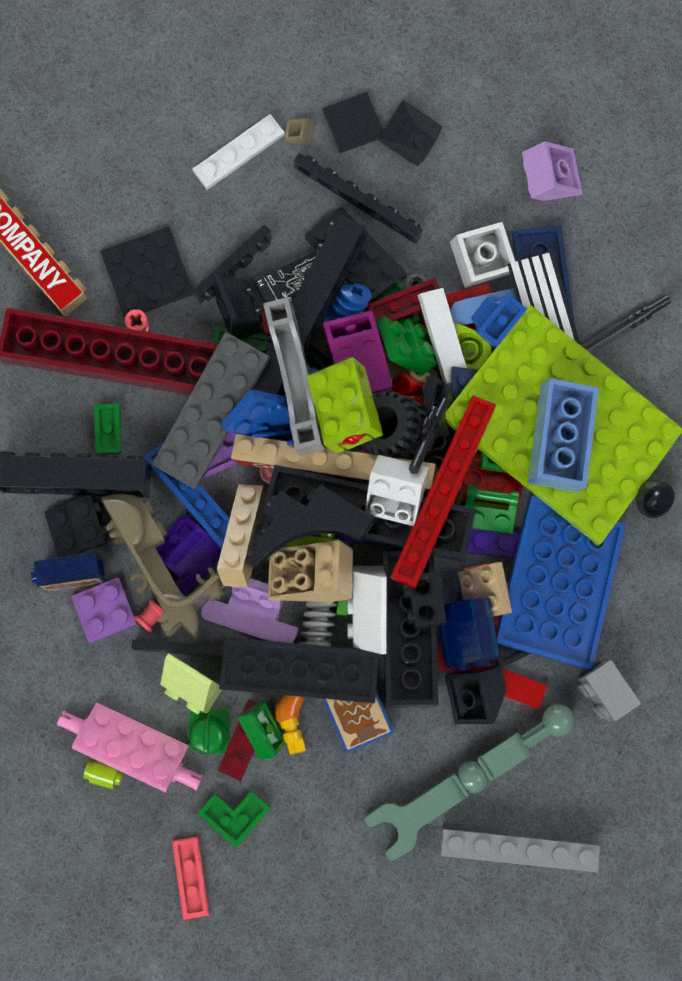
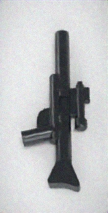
[408,382,455,474]

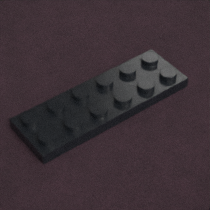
[219,637,379,704]

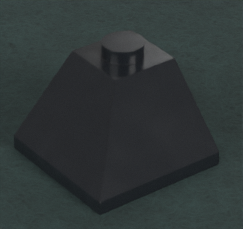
[377,100,443,166]
[444,665,507,724]

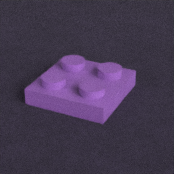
[71,577,137,644]

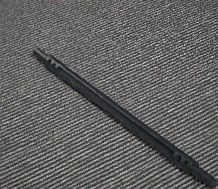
[581,295,671,354]

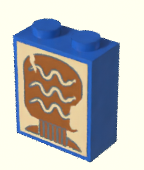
[323,692,394,753]

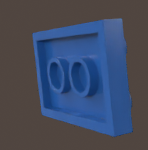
[221,389,290,440]

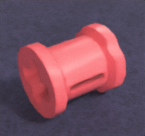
[125,310,149,332]
[134,599,164,633]

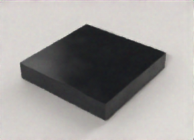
[322,92,383,153]

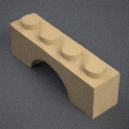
[217,484,266,588]

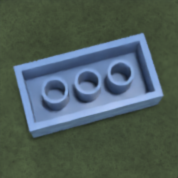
[528,378,599,493]

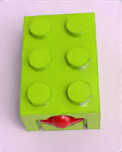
[307,357,383,454]

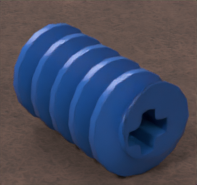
[325,284,372,322]

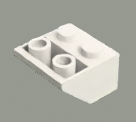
[365,455,429,526]

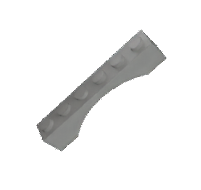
[263,297,326,456]
[439,828,600,873]

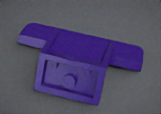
[156,514,222,596]

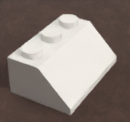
[347,566,387,654]

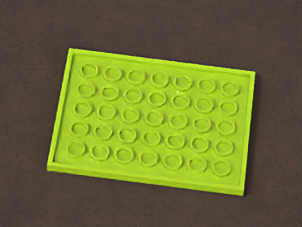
[444,305,682,545]

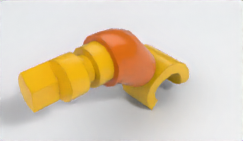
[275,695,306,754]

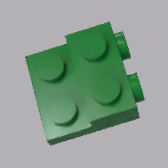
[377,317,437,375]

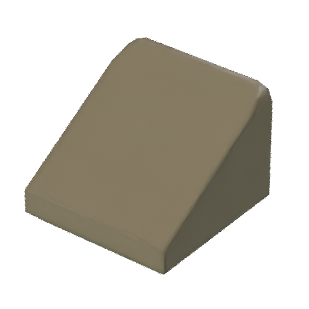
[284,118,316,147]

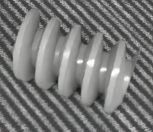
[298,601,338,647]

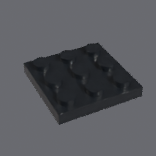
[100,226,193,318]

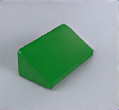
[238,700,286,760]

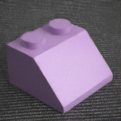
[522,141,583,201]

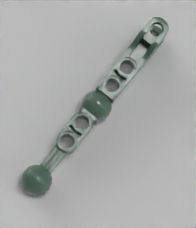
[363,704,575,861]

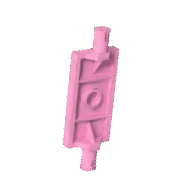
[57,702,203,793]

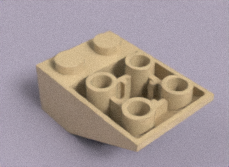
[268,540,353,602]

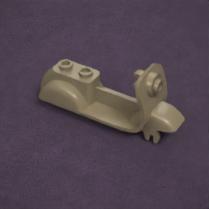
[101,494,226,641]

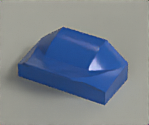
[471,293,527,349]

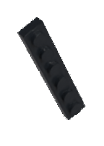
[294,153,423,244]

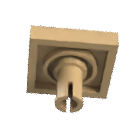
[458,562,512,617]

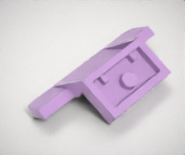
[201,578,299,643]

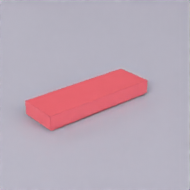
[172,836,210,920]

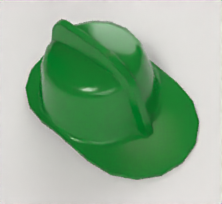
[188,708,230,755]

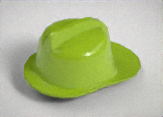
[454,323,492,369]

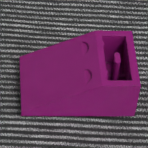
[323,310,393,394]

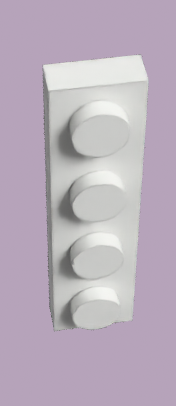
[192,114,285,190]

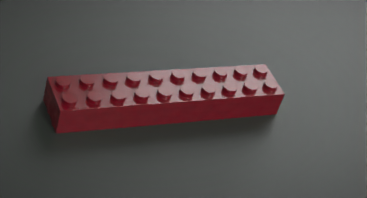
[0,308,218,395]

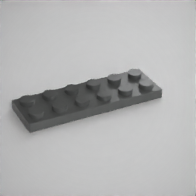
[152,332,271,490]

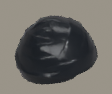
[635,480,675,518]

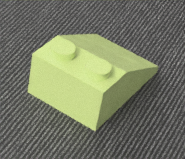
[160,653,222,714]

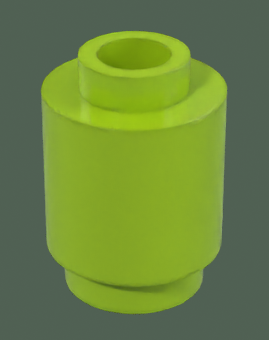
[83,759,124,789]

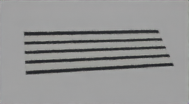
[507,251,581,345]

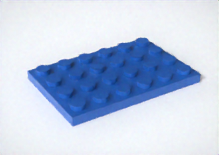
[495,496,626,670]

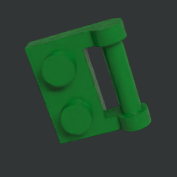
[465,485,519,534]

